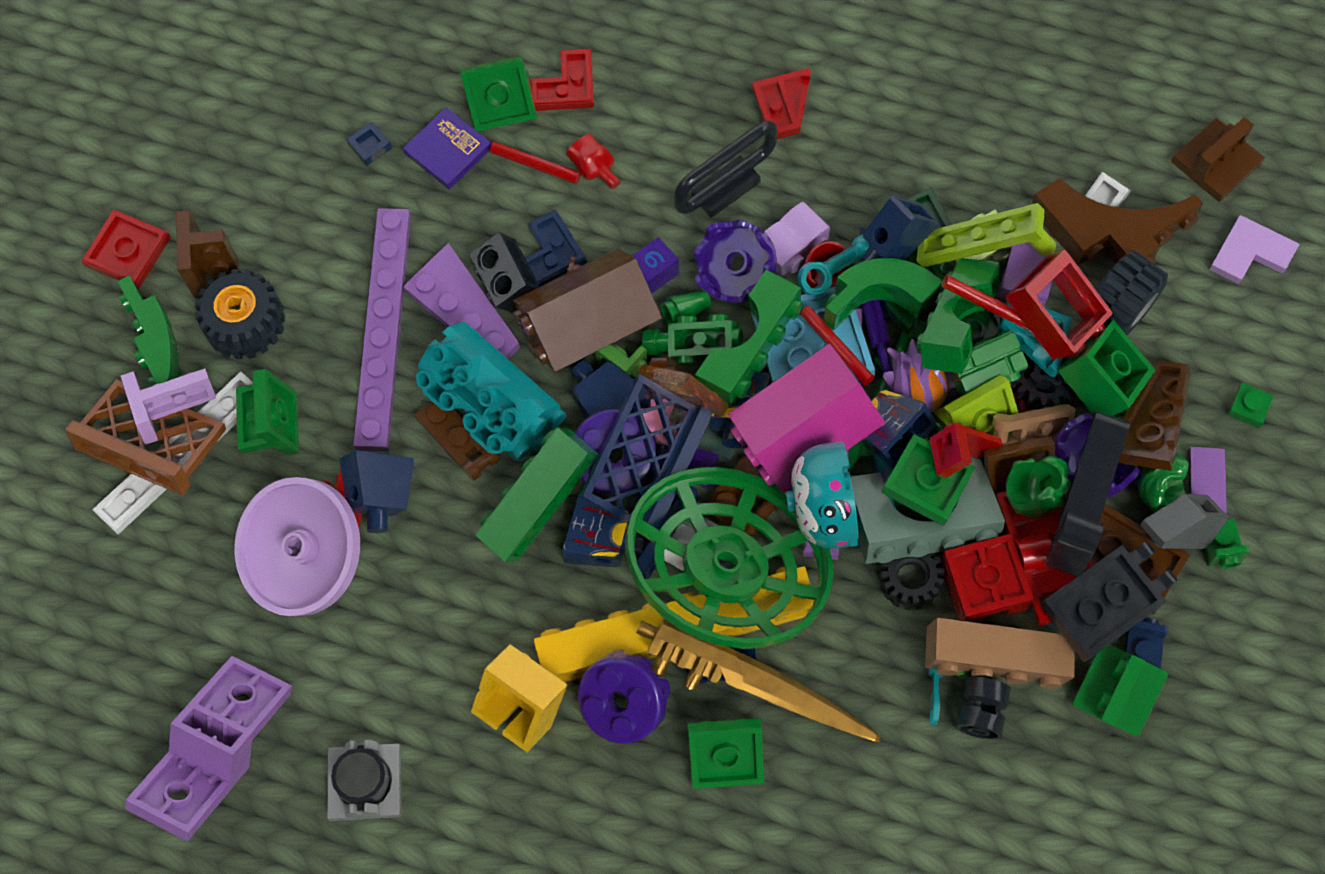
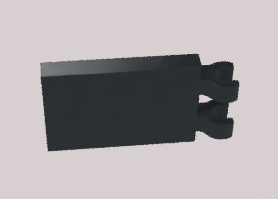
[1040,541,1178,662]

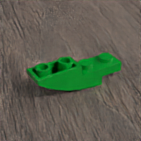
[117,276,179,387]

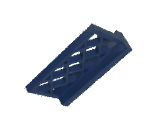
[579,374,713,530]

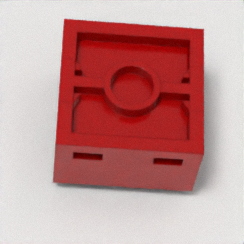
[940,533,1034,623]

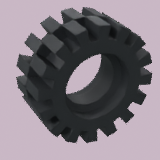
[879,553,944,610]

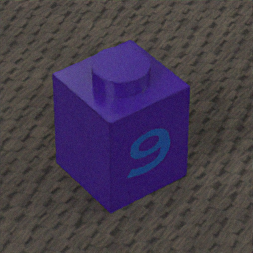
[632,237,679,294]

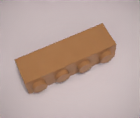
[925,618,1074,689]

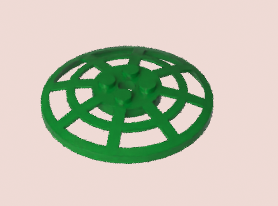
[625,467,833,649]

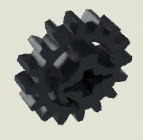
[1010,350,1077,409]

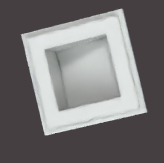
[1085,172,1131,207]

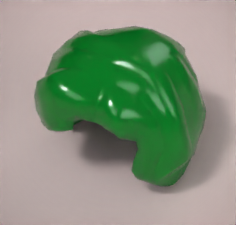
[1136,452,1189,514]
[1005,455,1071,517]

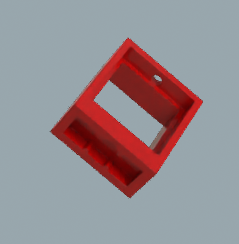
[1005,249,1113,361]

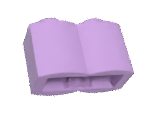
[765,202,830,277]

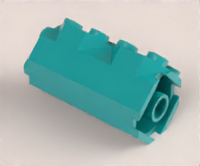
[416,321,566,462]

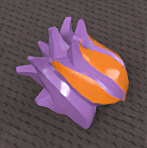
[883,339,949,413]

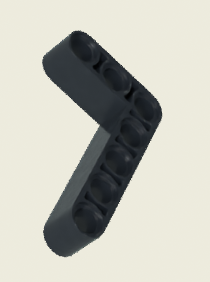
[1045,411,1130,577]

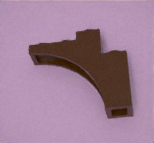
[1031,177,1203,265]

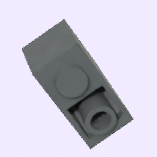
[1140,494,1229,549]

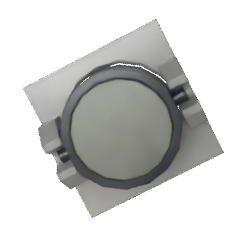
[327,740,401,821]

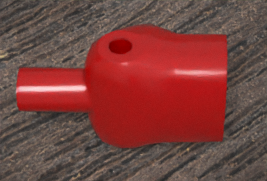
[566,134,621,190]

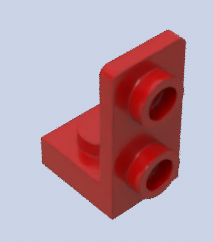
[930,423,1003,478]

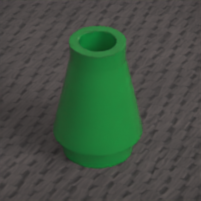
[660,290,711,325]

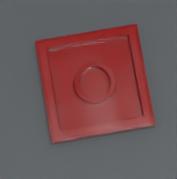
[81,209,171,289]

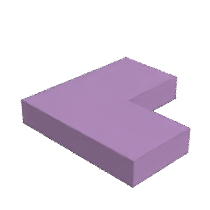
[1209,215,1300,284]

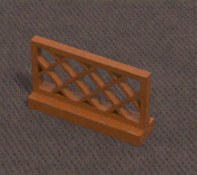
[65,379,226,496]

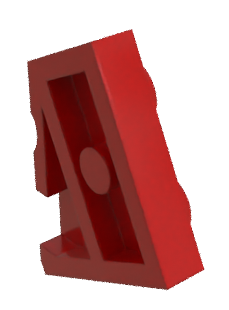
[752,68,811,139]

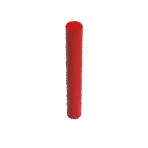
[490,141,581,184]
[941,275,1030,331]
[800,306,874,385]

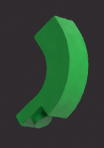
[824,258,942,331]

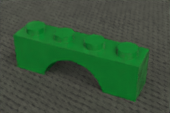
[917,258,1001,374]
[695,270,803,407]

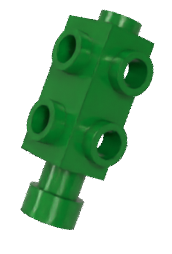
[642,314,744,365]

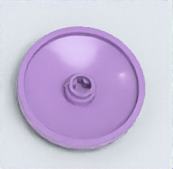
[234,477,360,616]

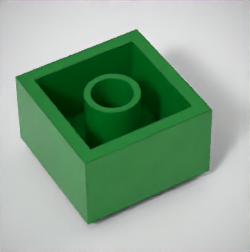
[1058,319,1155,416]

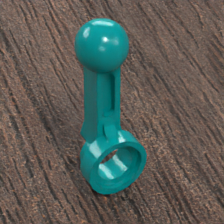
[797,235,871,295]

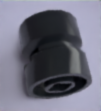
[956,677,1011,740]

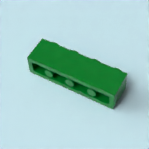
[475,427,599,562]

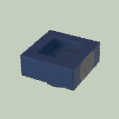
[347,121,392,166]

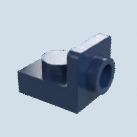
[1124,618,1169,669]

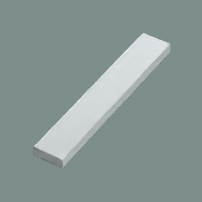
[93,372,253,534]

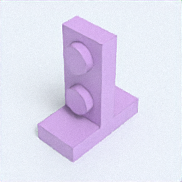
[121,369,216,445]

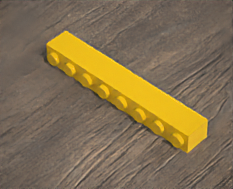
[534,566,814,682]

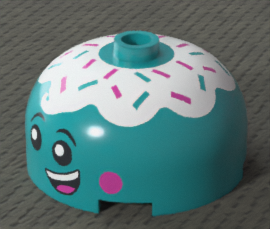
[786,441,859,549]

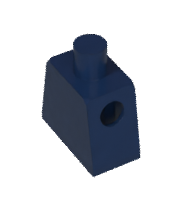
[861,195,940,262]
[571,360,650,419]
[340,450,414,533]

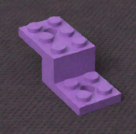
[125,656,292,842]

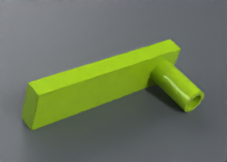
[917,203,1056,268]

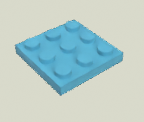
[751,286,875,383]

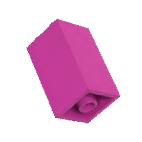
[728,343,886,493]

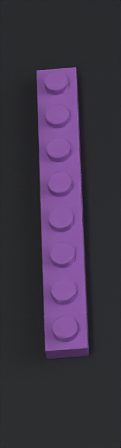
[353,208,411,452]

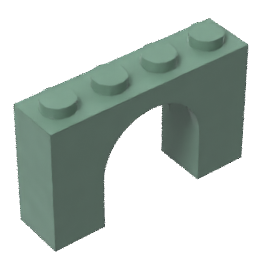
[850,457,1005,564]

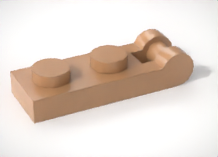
[992,404,1076,446]

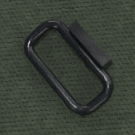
[674,120,778,218]

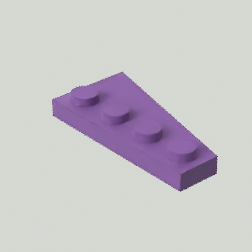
[403,243,520,359]

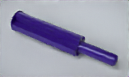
[862,300,893,373]

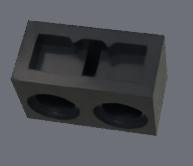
[470,232,540,313]

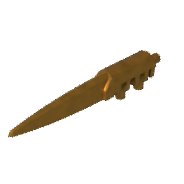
[636,619,880,743]

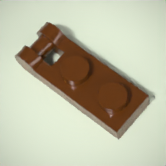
[414,401,500,481]

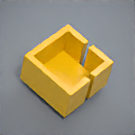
[471,644,568,753]

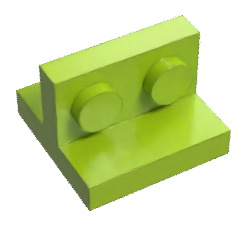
[933,374,1018,458]

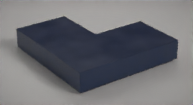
[525,209,587,287]

